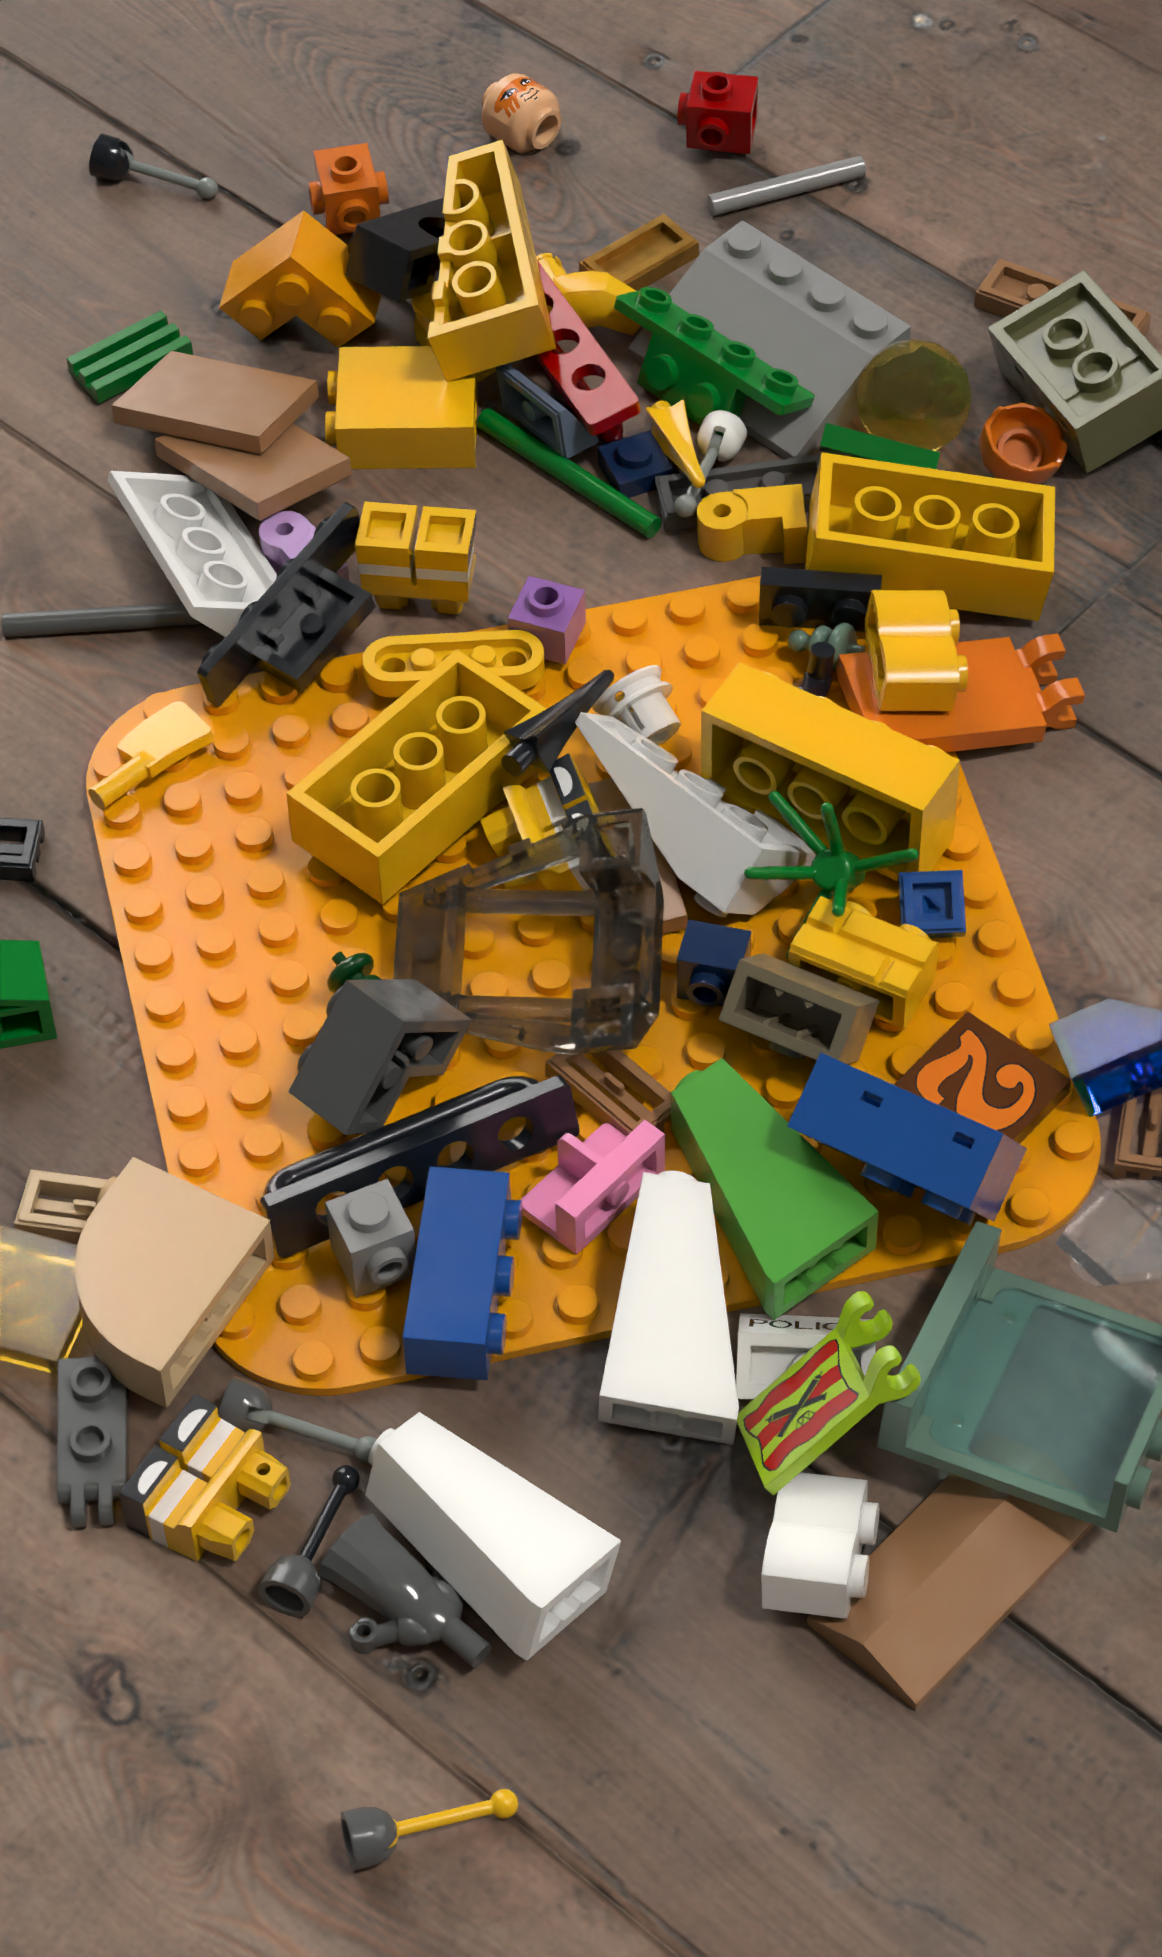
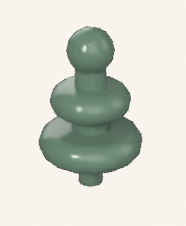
[787,623,865,672]

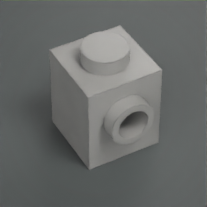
[325,1178,416,1298]

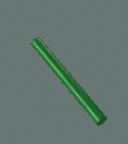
[476,408,662,538]

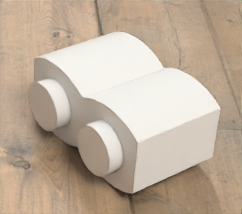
[761,1472,879,1619]

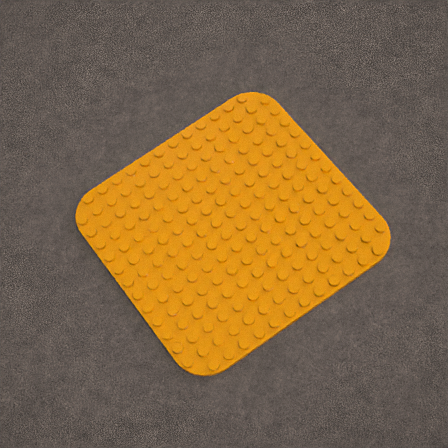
[86,569,1101,1396]

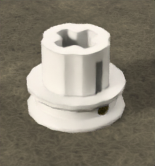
[592,665,681,746]

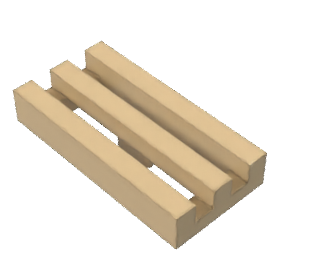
[14,1169,107,1244]

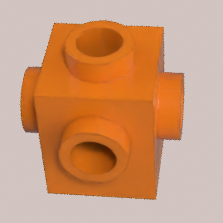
[308,143,389,235]

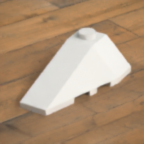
[575,712,816,917]

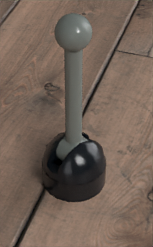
[89,134,218,199]

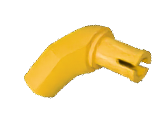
[536,253,640,336]

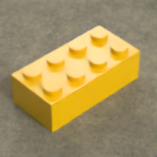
[805,453,1055,621]
[286,649,547,905]
[701,662,960,881]

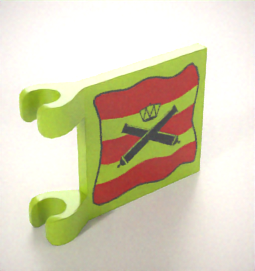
[737,1291,921,1496]

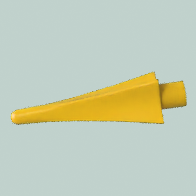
[645,400,706,488]

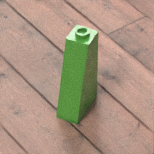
[671,1058,879,1320]

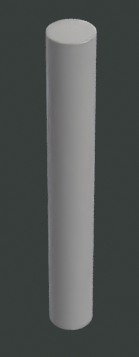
[707,155,866,216]

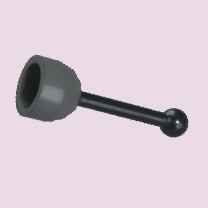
[258,1465,360,1617]

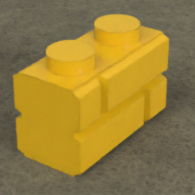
[788,896,939,1029]

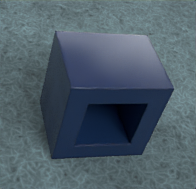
[677,919,751,1007]

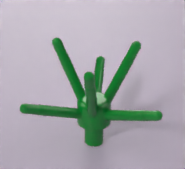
[744,791,919,959]

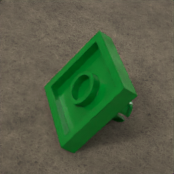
[819,423,940,469]

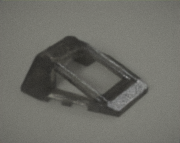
[393,808,664,1055]

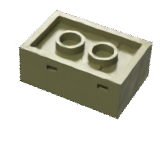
[988,270,1162,474]

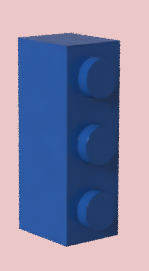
[403,1166,522,1381]

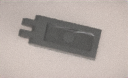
[57,1356,129,1528]

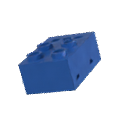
[787,1052,1027,1226]

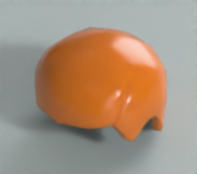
[979,403,1068,485]

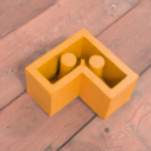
[219,210,382,348]

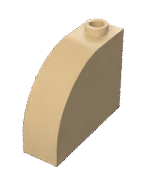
[74,1157,275,1408]

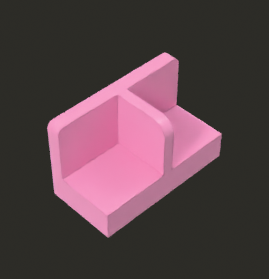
[521,1120,665,1255]

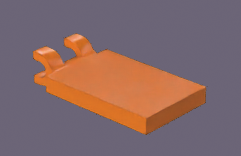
[835,633,1085,752]

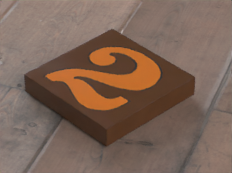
[894,1011,1071,1144]

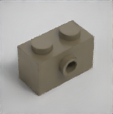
[718,953,880,1064]

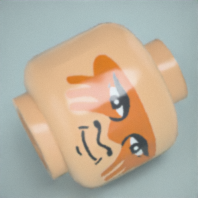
[481,73,562,154]

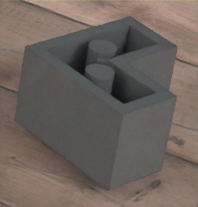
[288,979,472,1135]

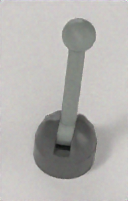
[218,1376,377,1463]

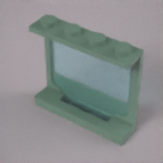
[877,1221,1162,1533]

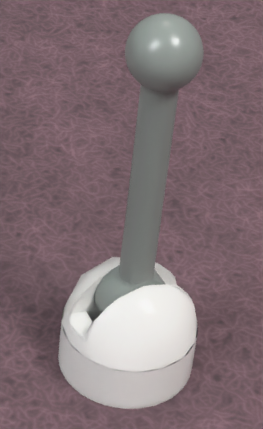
[674,410,747,518]

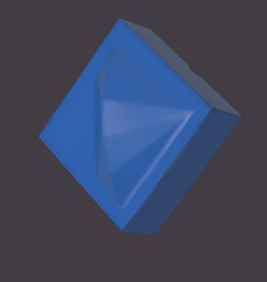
[898,870,966,938]

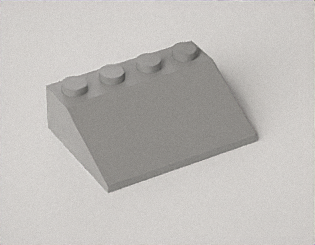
[628,220,911,459]

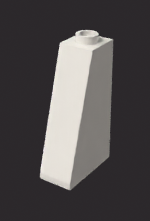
[598,1171,739,1445]
[365,1412,621,1661]

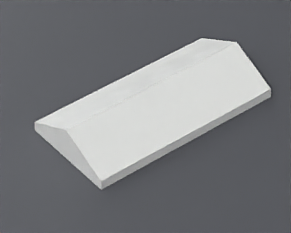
[107,471,277,637]

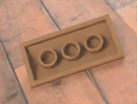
[807,1436,1095,1711]

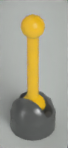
[341,1789,518,1871]

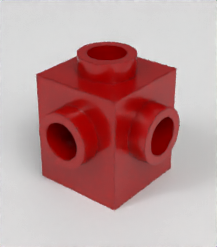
[677,71,758,154]

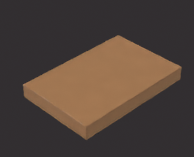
[112,351,319,455]
[154,424,352,521]

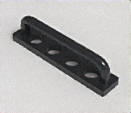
[260,1075,580,1258]

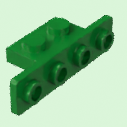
[613,287,815,436]

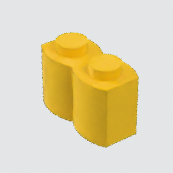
[865,590,968,711]

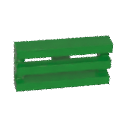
[66,310,193,404]

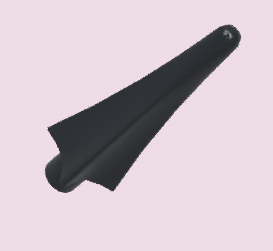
[501,670,615,776]

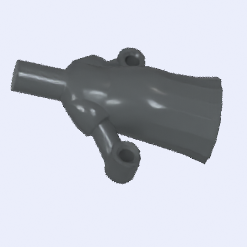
[317,1513,492,1668]

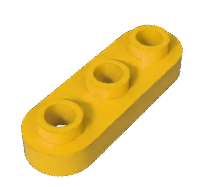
[362,630,545,697]

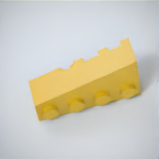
[428,140,556,382]

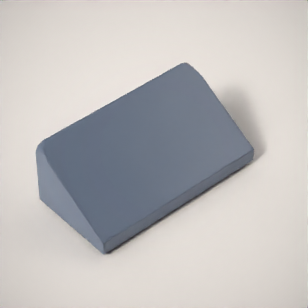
[496,363,599,459]

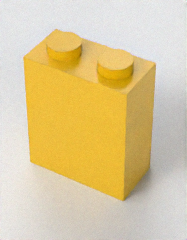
[325,346,478,469]

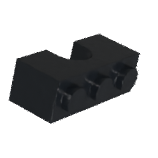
[345,198,445,303]

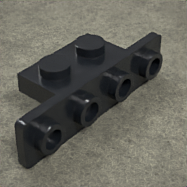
[197,502,375,707]

